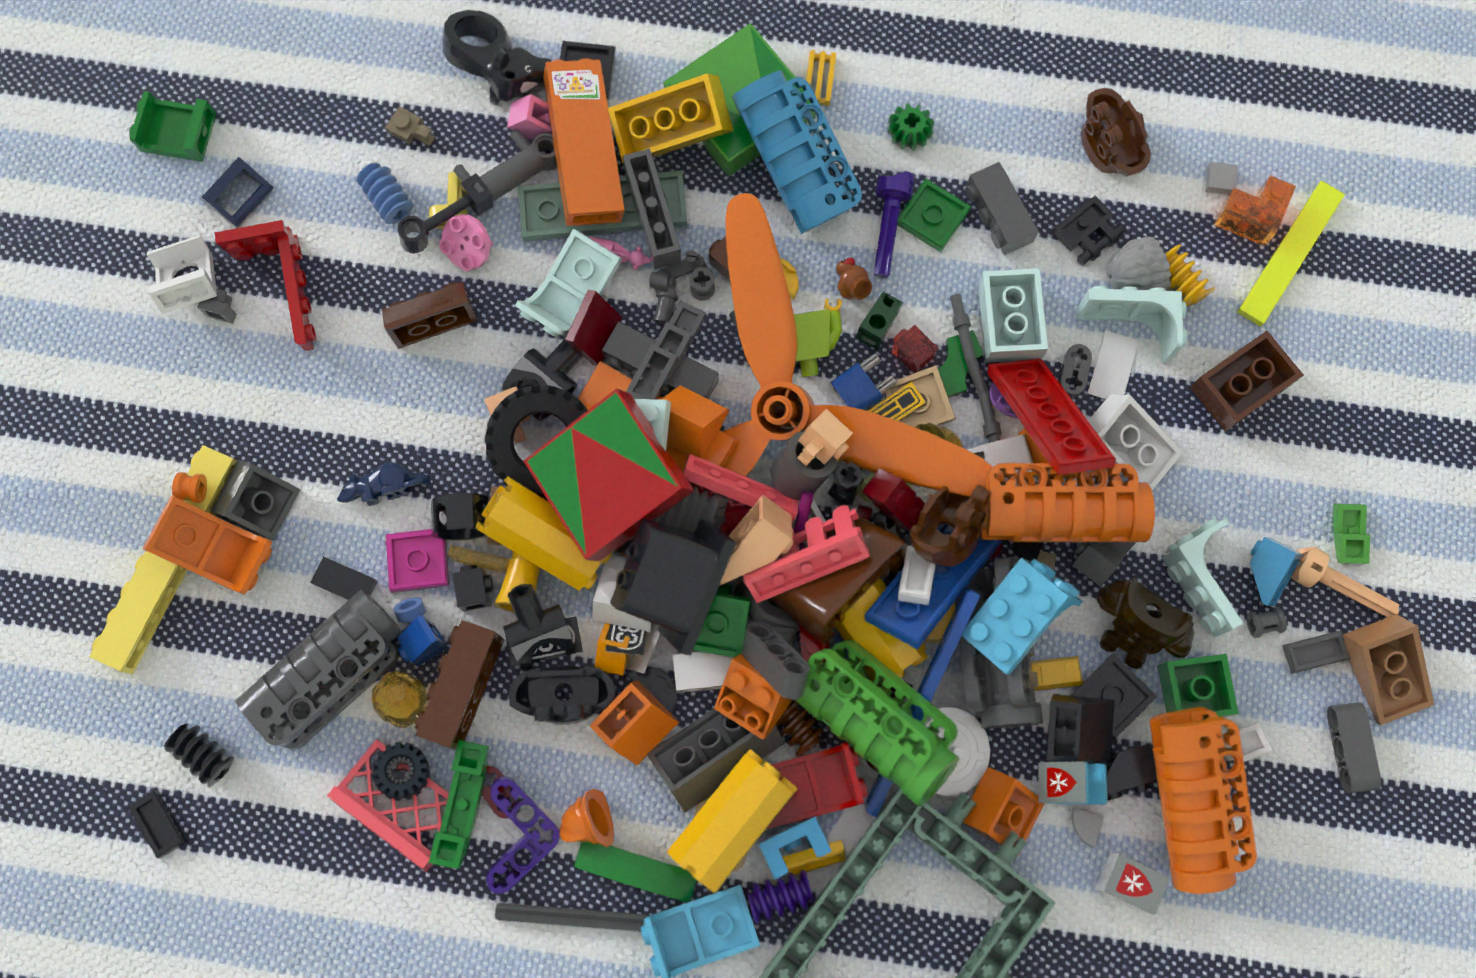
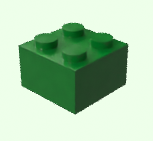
[1157,654,1239,720]

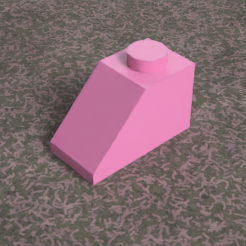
[507,94,552,139]

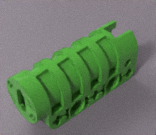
[794,639,960,807]

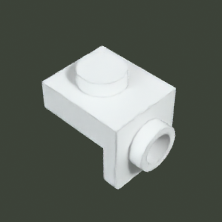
[1223,721,1273,762]

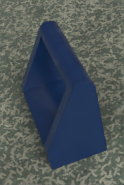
[200,157,273,228]

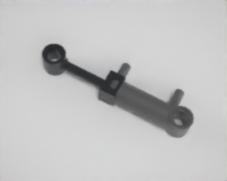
[398,130,557,253]

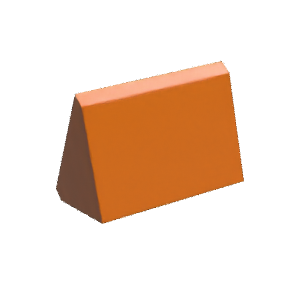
[661,385,730,459]

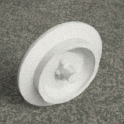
[925,707,990,796]

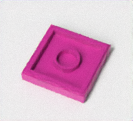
[386,529,450,593]

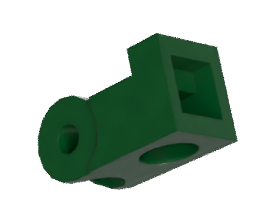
[856,292,904,351]

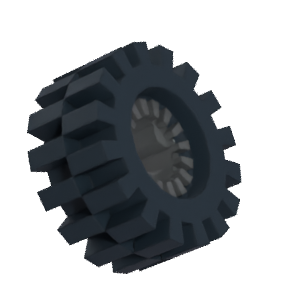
[372,742,430,801]

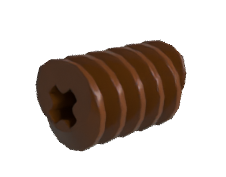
[775,699,826,757]

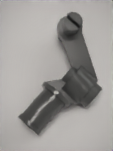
[649,250,707,325]

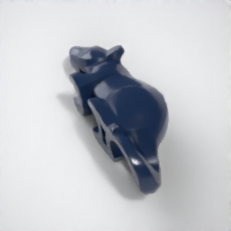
[337,462,431,506]

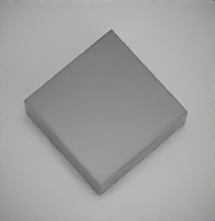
[1205,162,1238,195]

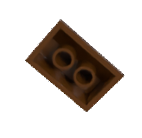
[382,282,478,349]

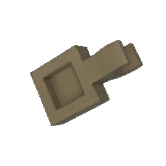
[385,106,435,146]

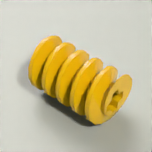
[1165,244,1215,307]

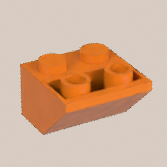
[714,653,792,740]
[589,680,680,765]

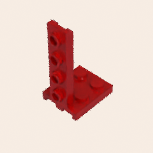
[214,220,316,351]

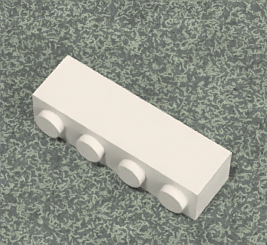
[673,644,792,693]

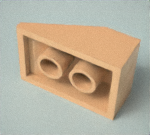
[719,495,793,586]

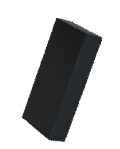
[310,556,378,600]
[128,790,188,859]

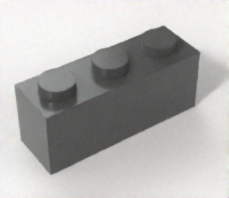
[966,162,1039,255]

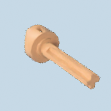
[1291,547,1400,618]

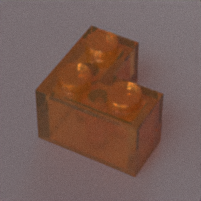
[1214,175,1296,246]

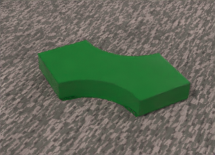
[938,330,983,398]

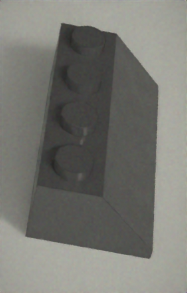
[646,708,785,812]

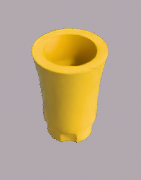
[494,551,541,613]

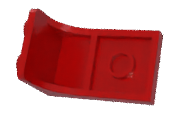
[767,742,868,829]

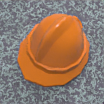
[559,789,614,847]

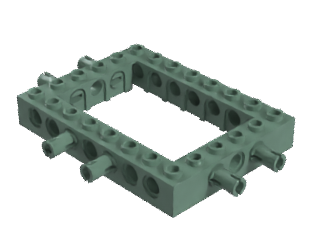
[759,787,1056,978]

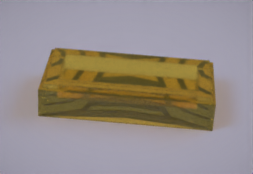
[448,545,509,574]

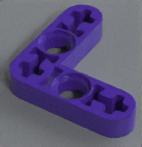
[486,776,560,894]

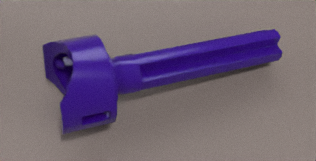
[873,171,915,278]

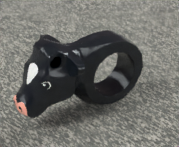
[442,10,552,105]

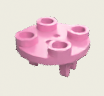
[439,214,494,271]

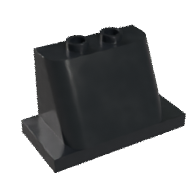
[610,519,736,656]

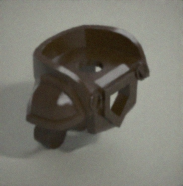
[1096,577,1195,669]

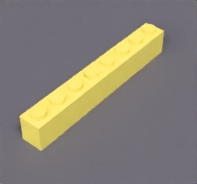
[89,445,237,675]

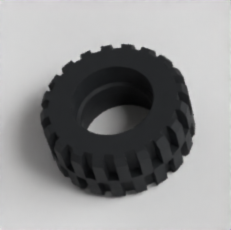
[485,385,588,497]

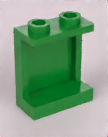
[129,91,217,162]

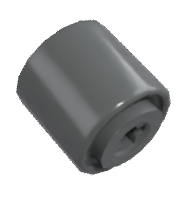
[770,431,837,500]

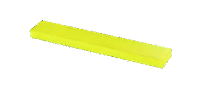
[1237,180,1345,327]

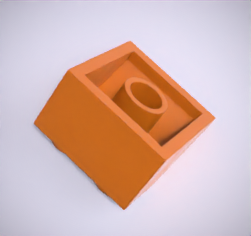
[963,767,1045,855]

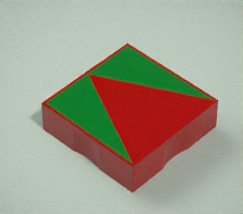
[524,388,694,561]

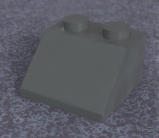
[211,460,300,541]

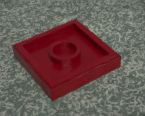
[565,289,623,366]

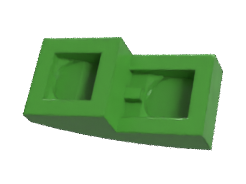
[1333,503,1370,564]

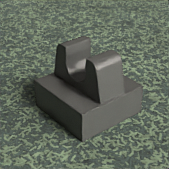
[197,288,237,324]

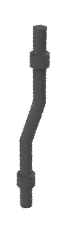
[950,294,1002,443]

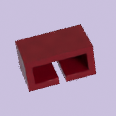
[862,468,925,532]

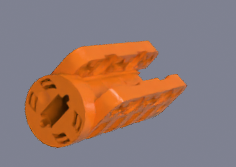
[980,463,1155,542]
[1149,707,1257,894]

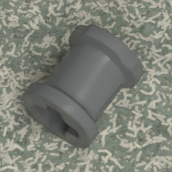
[689,267,715,301]
[1247,607,1287,638]

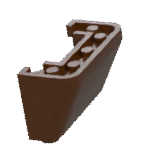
[771,516,907,646]

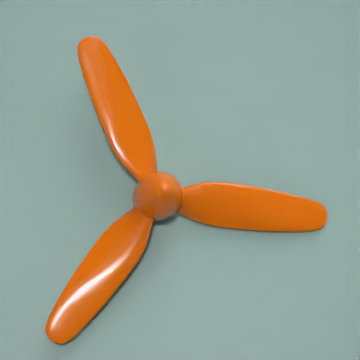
[620,193,996,557]

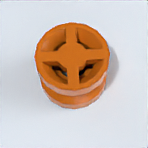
[172,472,207,503]

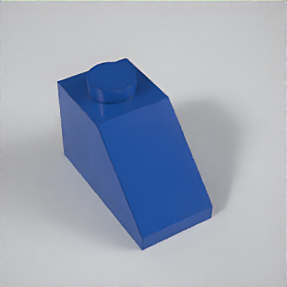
[397,614,449,667]

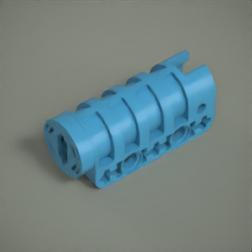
[732,70,862,234]

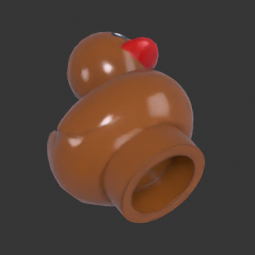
[836,257,872,300]

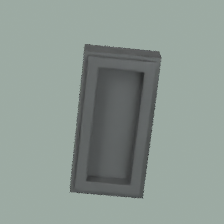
[1282,630,1351,674]

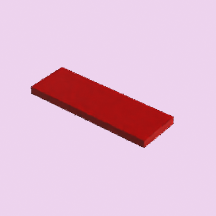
[987,358,1116,475]

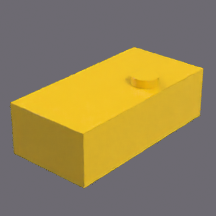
[608,73,733,162]

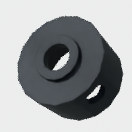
[431,493,490,540]

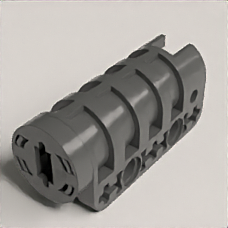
[955,557,1043,729]
[235,588,402,750]

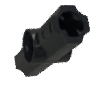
[827,462,865,507]

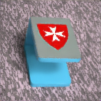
[1038,762,1107,805]

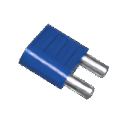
[830,354,897,410]

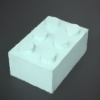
[978,268,1048,363]

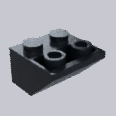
[1047,694,1115,763]

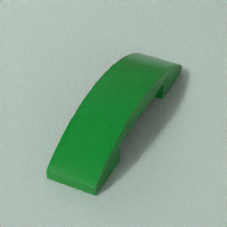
[429,740,489,869]
[574,842,697,902]

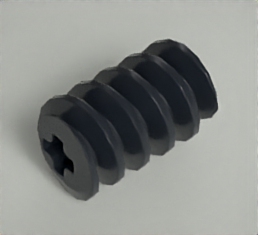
[164,723,235,787]

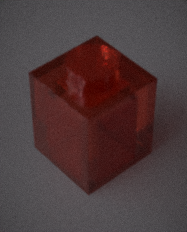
[892,325,939,374]

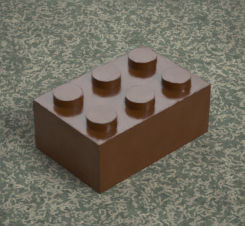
[1190,330,1304,432]

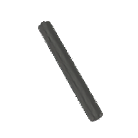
[495,903,647,932]

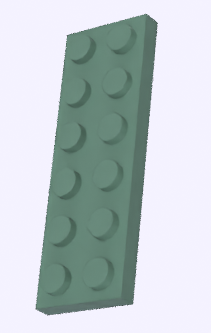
[518,170,688,241]

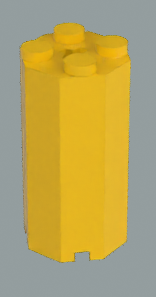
[476,476,613,591]
[835,578,928,685]
[666,749,798,893]

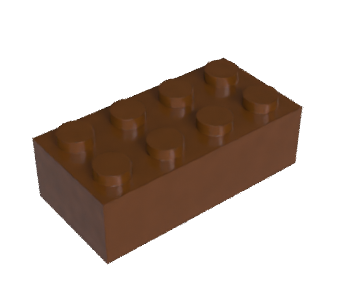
[415,620,505,750]

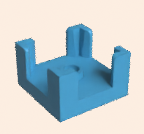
[758,817,832,879]

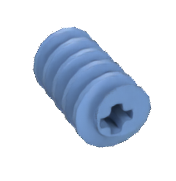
[356,163,414,224]

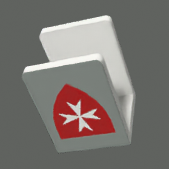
[1094,853,1169,915]

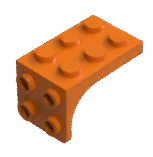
[142,496,272,595]

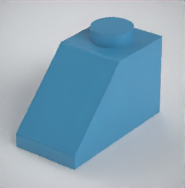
[1250,537,1303,606]

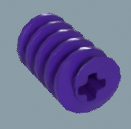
[746,870,814,924]

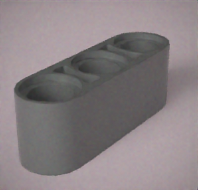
[742,621,810,699]
[1327,702,1381,794]

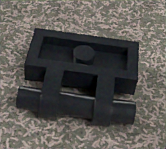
[1052,195,1125,265]

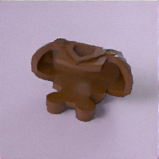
[1081,88,1151,176]
[910,484,991,567]

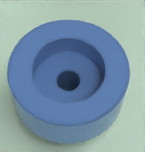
[394,597,426,625]

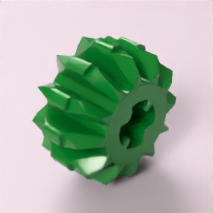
[887,102,934,151]

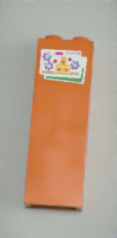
[543,58,625,226]

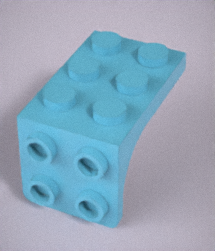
[962,558,1083,675]
[640,884,760,978]

